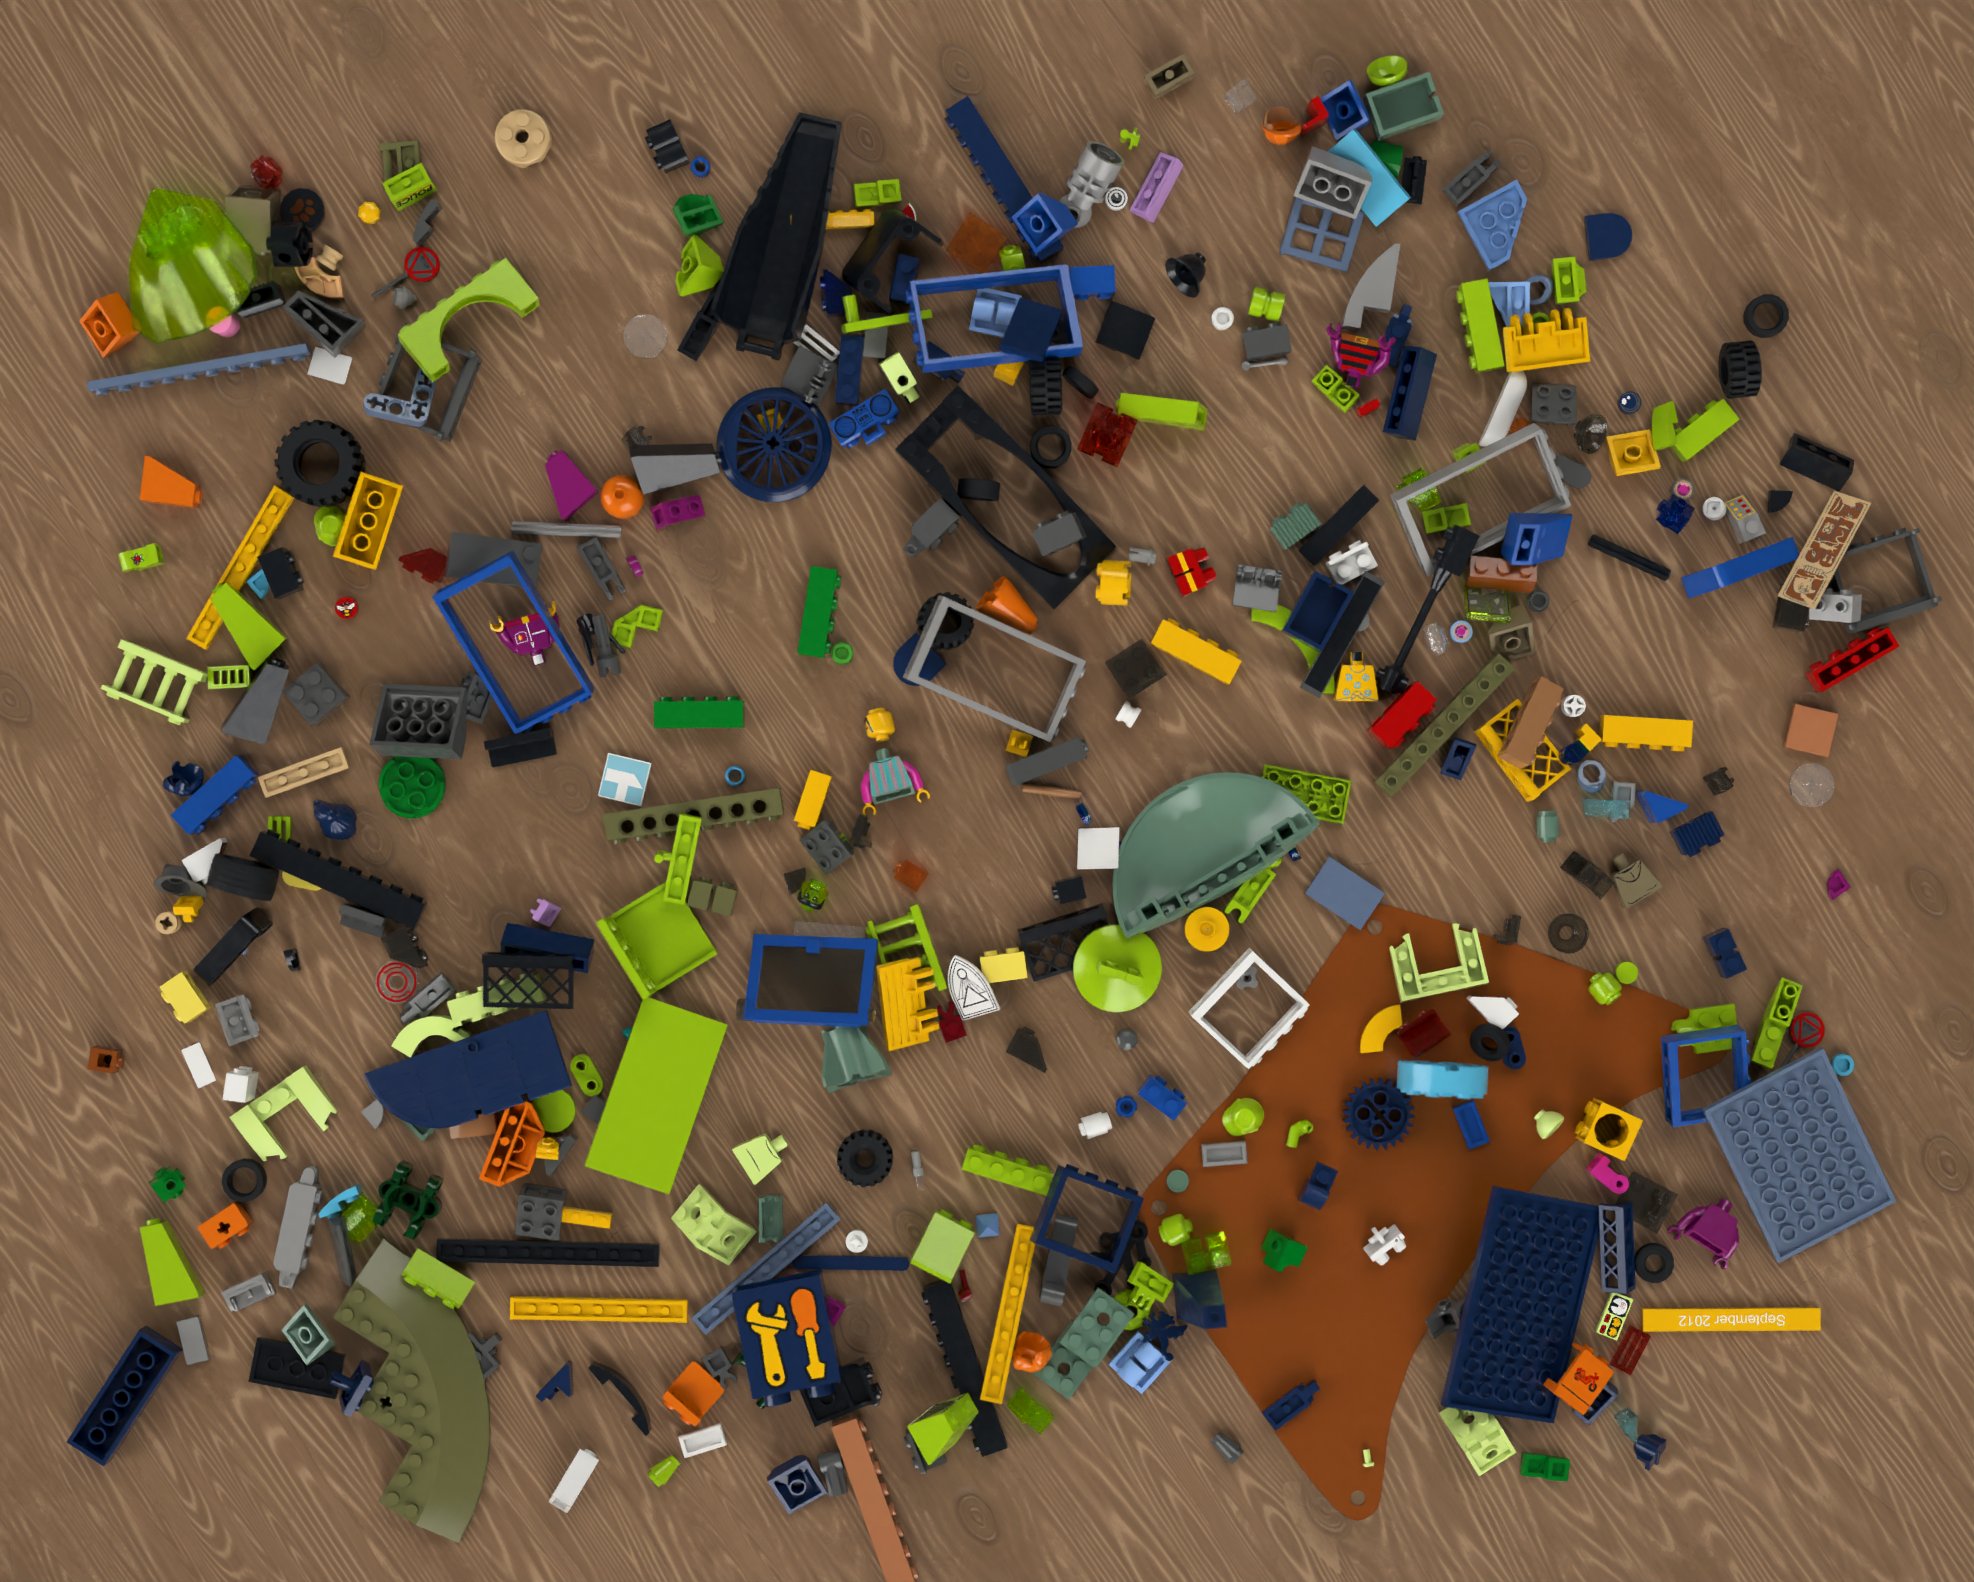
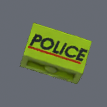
[382,162,438,211]

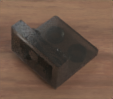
[1105,639,1167,700]
[1615,1171,1678,1234]

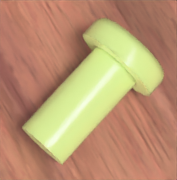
[1363,1449,1374,1467]

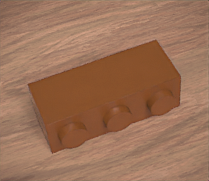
[1465,556,1537,593]

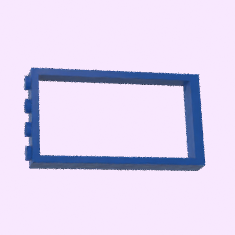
[905,264,1083,373]
[432,550,595,734]

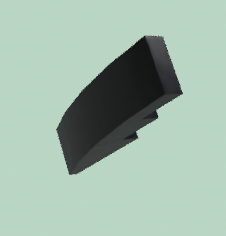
[677,279,721,361]
[1298,485,1380,566]

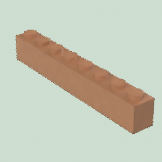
[831,1414,919,1582]

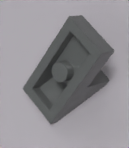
[544,1133,578,1176]

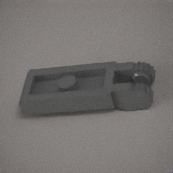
[1441,150,1501,207]
[577,536,626,600]

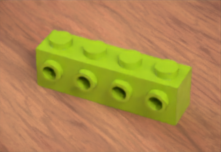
[1456,278,1505,374]
[962,1144,1053,1196]

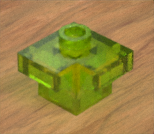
[1396,468,1441,512]

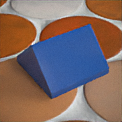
[1320,79,1371,140]
[1635,791,1688,823]

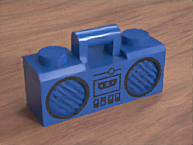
[828,389,900,449]

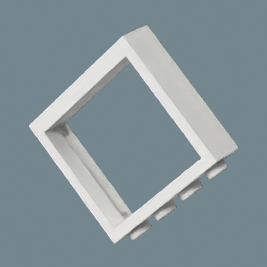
[1189,948,1310,1069]

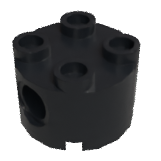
[266,221,313,267]

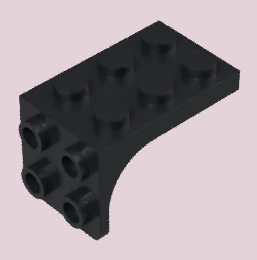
[799,1357,883,1427]

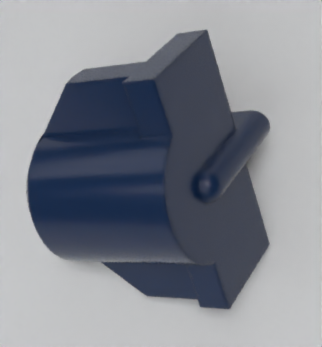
[1633,1434,1666,1471]

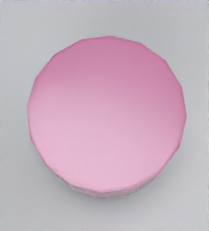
[206,307,240,338]

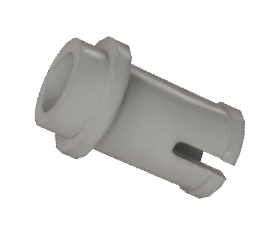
[1128,547,1157,566]

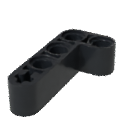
[193,907,273,986]

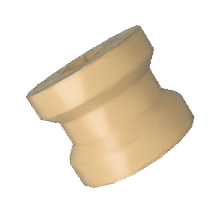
[315,244,343,271]
[155,912,182,934]

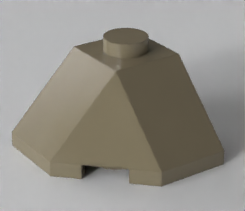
[1488,605,1536,660]

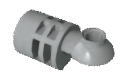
[1058,141,1124,228]

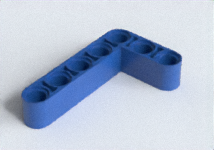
[1681,537,1799,599]

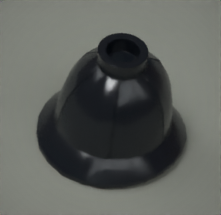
[1165,253,1206,298]

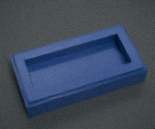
[1452,1100,1490,1150]

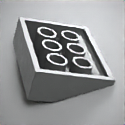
[369,684,467,759]

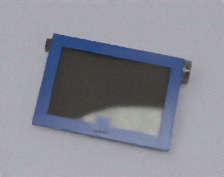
[736,934,878,1028]

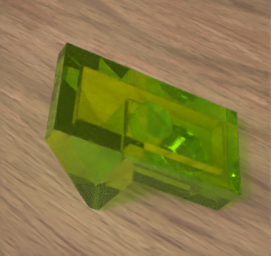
[1006,1388,1055,1435]

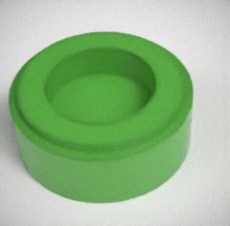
[831,642,854,665]

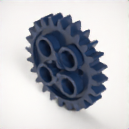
[1342,1077,1415,1150]

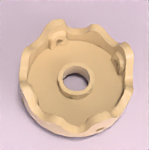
[495,109,553,168]

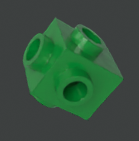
[148,1166,186,1203]

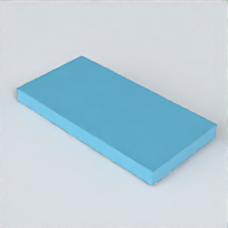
[1328,128,1411,227]

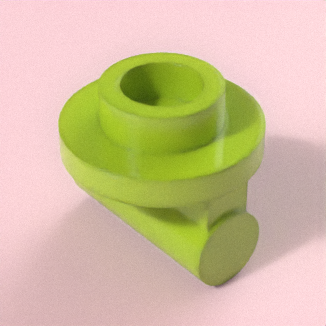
[1119,127,1141,150]

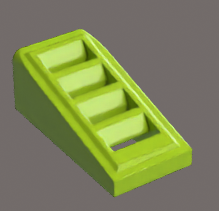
[207,665,253,689]

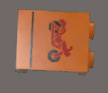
[1543,1342,1614,1415]

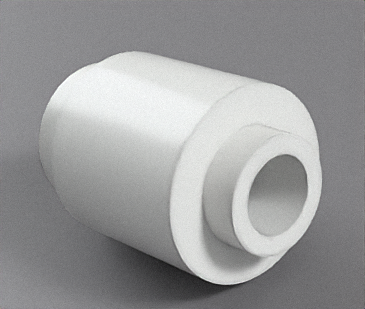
[1078,1112,1112,1139]

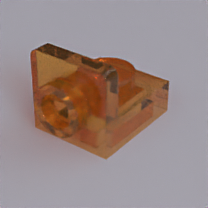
[893,859,928,892]

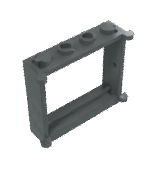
[371,323,482,442]
[1830,528,1942,634]

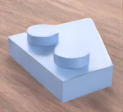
[1488,282,1530,327]

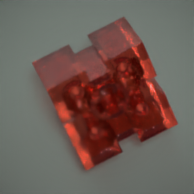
[1077,402,1138,467]

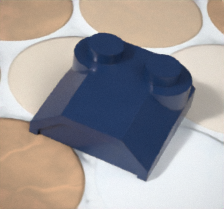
[767,1455,828,1515]

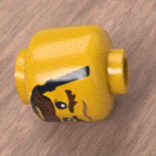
[864,708,895,742]

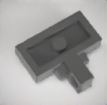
[467,1331,502,1379]

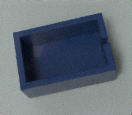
[1281,571,1354,652]

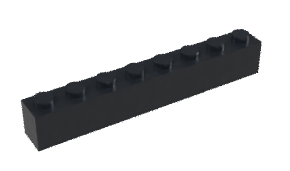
[250,829,428,929]
[921,1279,1007,1457]

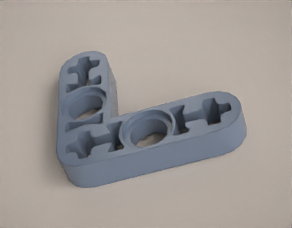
[363,368,437,427]

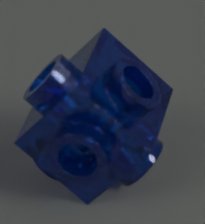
[1656,494,1695,534]

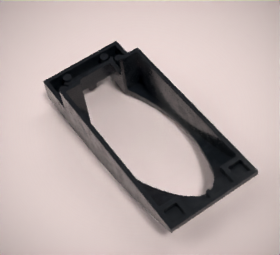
[895,385,1116,609]

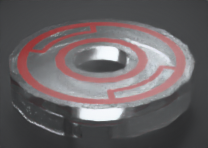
[375,960,420,1004]

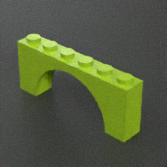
[398,258,540,383]

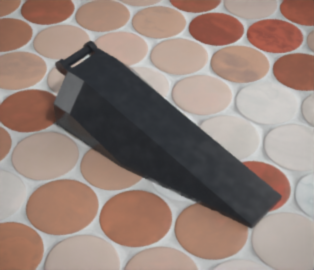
[710,112,842,361]

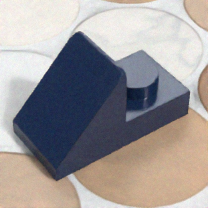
[1440,737,1476,780]
[536,1360,573,1402]

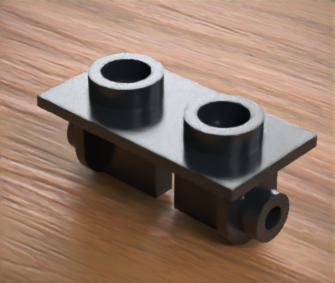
[1402,156,1427,205]

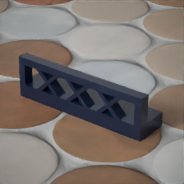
[1598,1201,1636,1294]

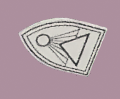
[948,955,1001,1021]

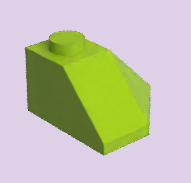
[675,234,724,297]

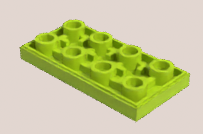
[1261,764,1352,824]

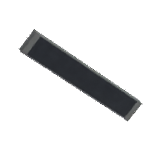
[1300,571,1385,698]

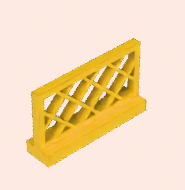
[1474,699,1571,802]

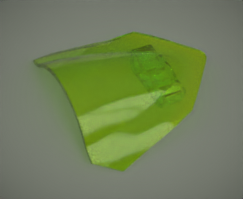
[129,189,258,345]

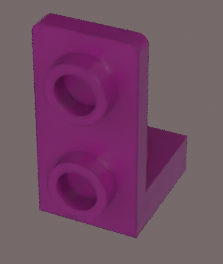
[650,495,705,530]

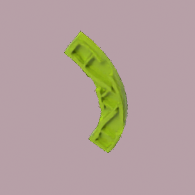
[1251,604,1335,694]

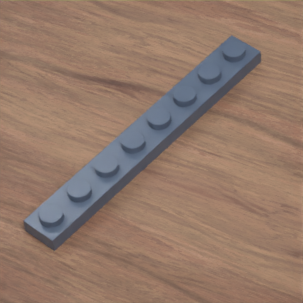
[691,1202,841,1335]

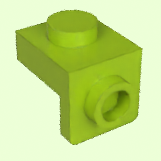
[998,245,1026,271]

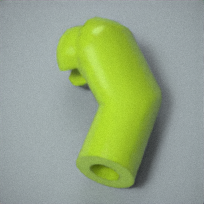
[1286,1120,1313,1148]

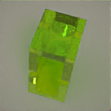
[1181,1231,1232,1275]

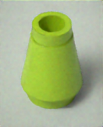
[647,1454,680,1487]

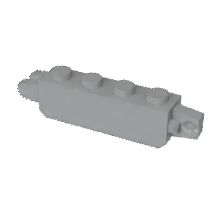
[273,1165,323,1288]

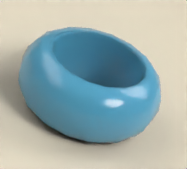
[725,766,745,786]

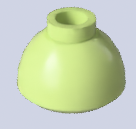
[1534,1109,1564,1139]

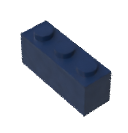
[835,334,865,406]

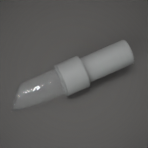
[911,1150,924,1192]

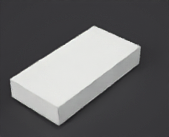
[678,1423,728,1458]

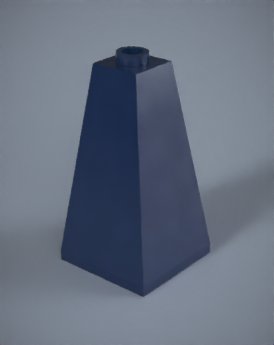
[1173,1269,1227,1329]

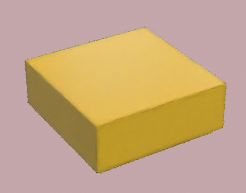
[756,407,786,434]

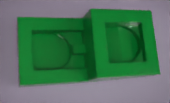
[1520,1452,1570,1482]

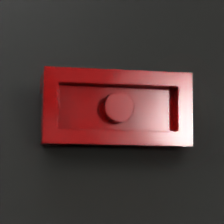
[1300,96,1329,137]

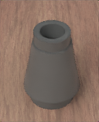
[1210,1432,1244,1464]

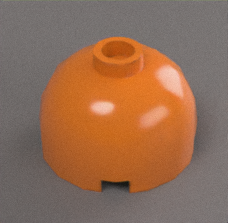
[600,475,645,519]

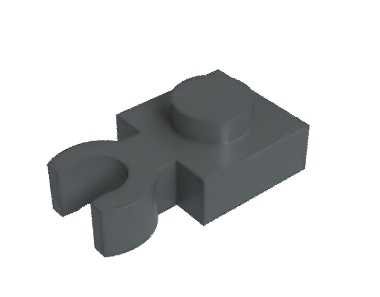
[702,1346,738,1389]

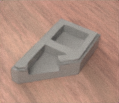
[1610,782,1636,823]

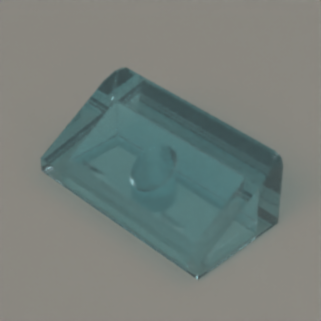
[1583,799,1631,819]
[1614,1407,1638,1443]

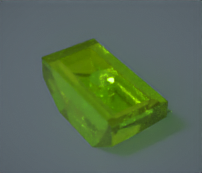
[340,1194,378,1244]

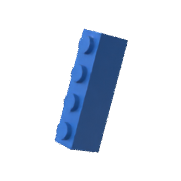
[171,755,259,835]

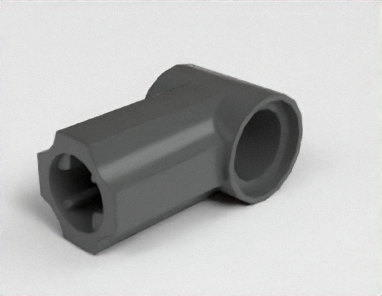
[818,1449,848,1496]

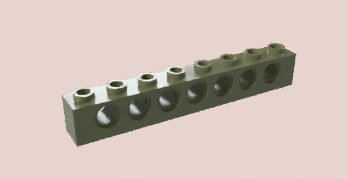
[1372,653,1515,797]
[603,788,784,844]

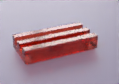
[1610,1325,1651,1376]

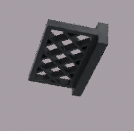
[1017,903,1109,982]
[482,952,575,1009]

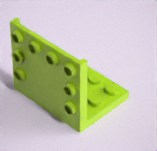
[596,882,718,1000]

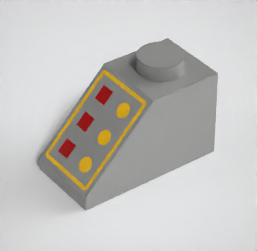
[1724,494,1766,544]

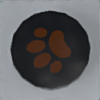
[280,188,325,232]

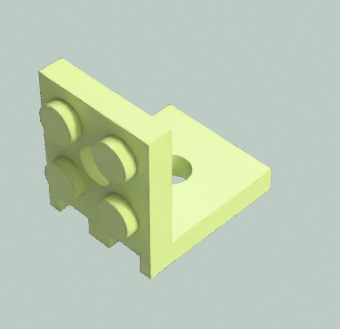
[671,1184,757,1266]
[1439,1407,1516,1476]

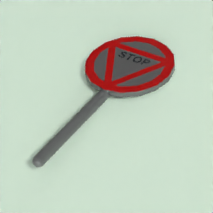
[371,247,440,298]
[1780,1013,1825,1068]

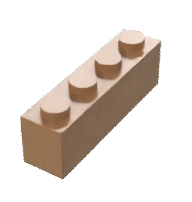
[1497,676,1564,769]

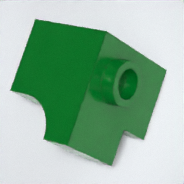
[1261,1229,1308,1272]

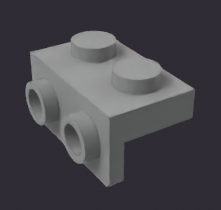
[214,994,259,1046]

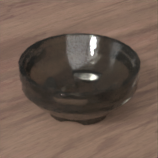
[1574,414,1608,454]
[1548,913,1589,954]

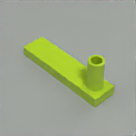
[841,295,933,334]

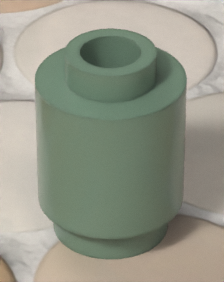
[1536,811,1560,842]

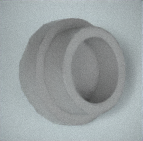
[393,286,417,309]

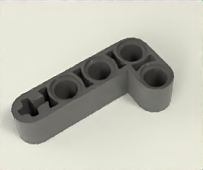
[1039,1214,1078,1307]

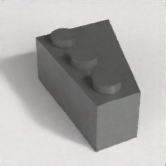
[283,291,366,358]

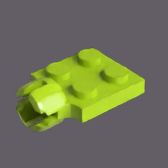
[1671,1003,1737,1054]

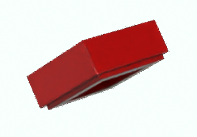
[1355,398,1381,418]

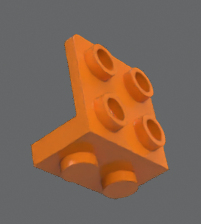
[662,1361,725,1427]

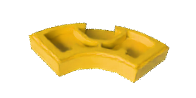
[1360,1004,1403,1053]

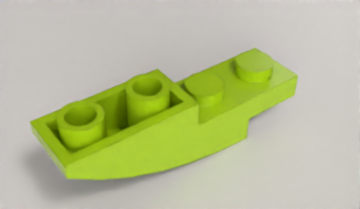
[1750,977,1803,1070]

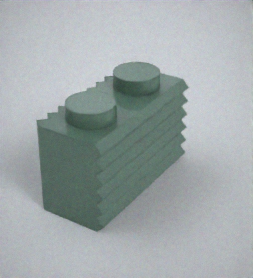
[1269,502,1322,551]

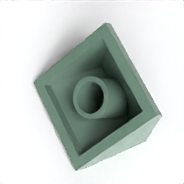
[282,1304,336,1365]

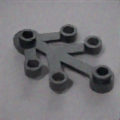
[1090,1220,1151,1295]

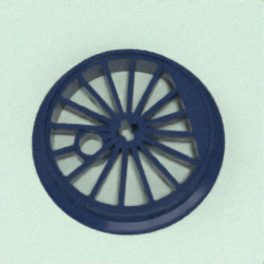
[717,387,832,502]

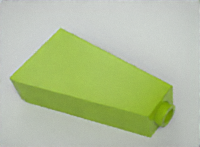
[1116,393,1208,431]
[210,582,287,671]
[140,1218,204,1306]

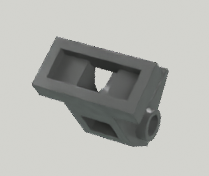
[1425,1297,1466,1339]

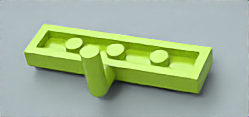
[654,813,702,905]

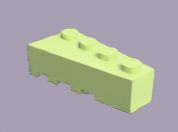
[447,973,546,1028]

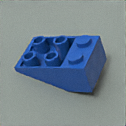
[1501,513,1573,565]

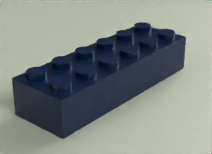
[67,1325,183,1466]

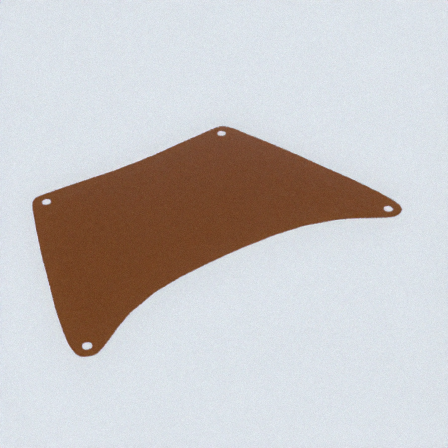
[1137,904,1727,1521]

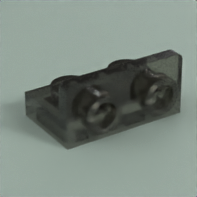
[850,813,872,850]

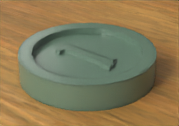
[1167,1170,1189,1192]

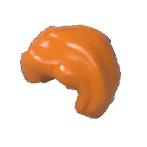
[1012,1331,1052,1372]

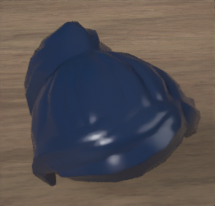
[313,799,357,840]

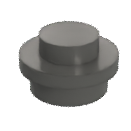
[1527,590,1549,612]

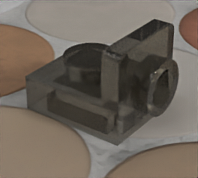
[1492,914,1521,946]

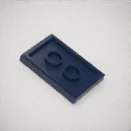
[999,298,1063,362]

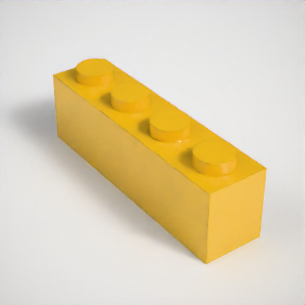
[1150,618,1242,685]
[1599,715,1693,752]

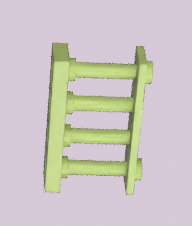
[101,639,208,725]

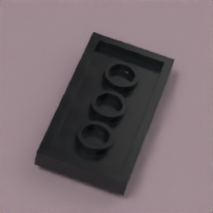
[248,1337,346,1399]

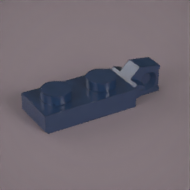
[1385,304,1413,368]
[1262,1380,1320,1431]

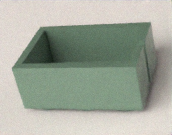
[1363,72,1444,142]

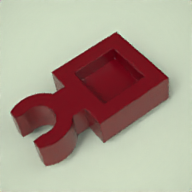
[937,1001,967,1043]

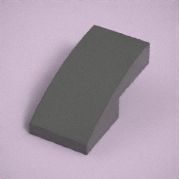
[413,198,442,247]

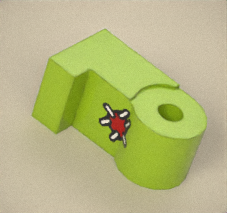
[118,543,165,572]

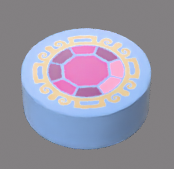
[1449,621,1473,643]

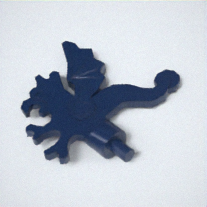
[1142,1311,1188,1361]

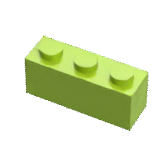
[1670,398,1740,463]
[401,1248,475,1309]

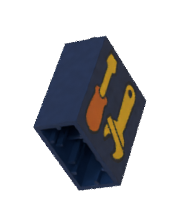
[731,1269,843,1407]

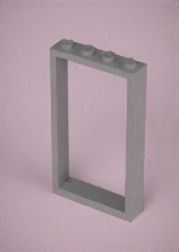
[1390,423,1571,577]
[903,595,1086,742]

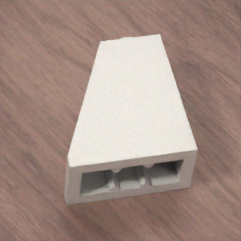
[549,1449,599,1513]

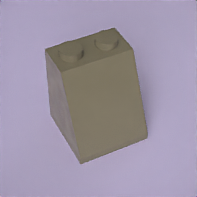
[225,186,281,255]

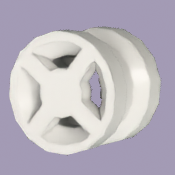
[1560,695,1586,717]
[1115,700,1142,728]

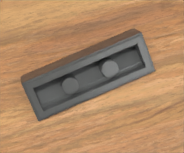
[328,1217,357,1287]

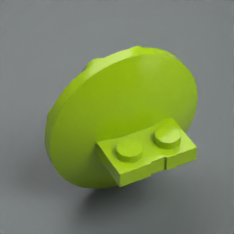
[1073,924,1162,1012]

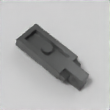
[399,971,457,1024]

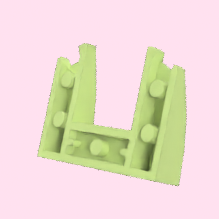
[1389,923,1489,1003]
[230,1065,338,1161]

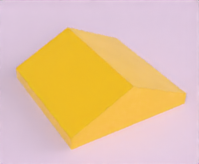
[1606,429,1661,476]

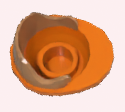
[1262,107,1301,145]

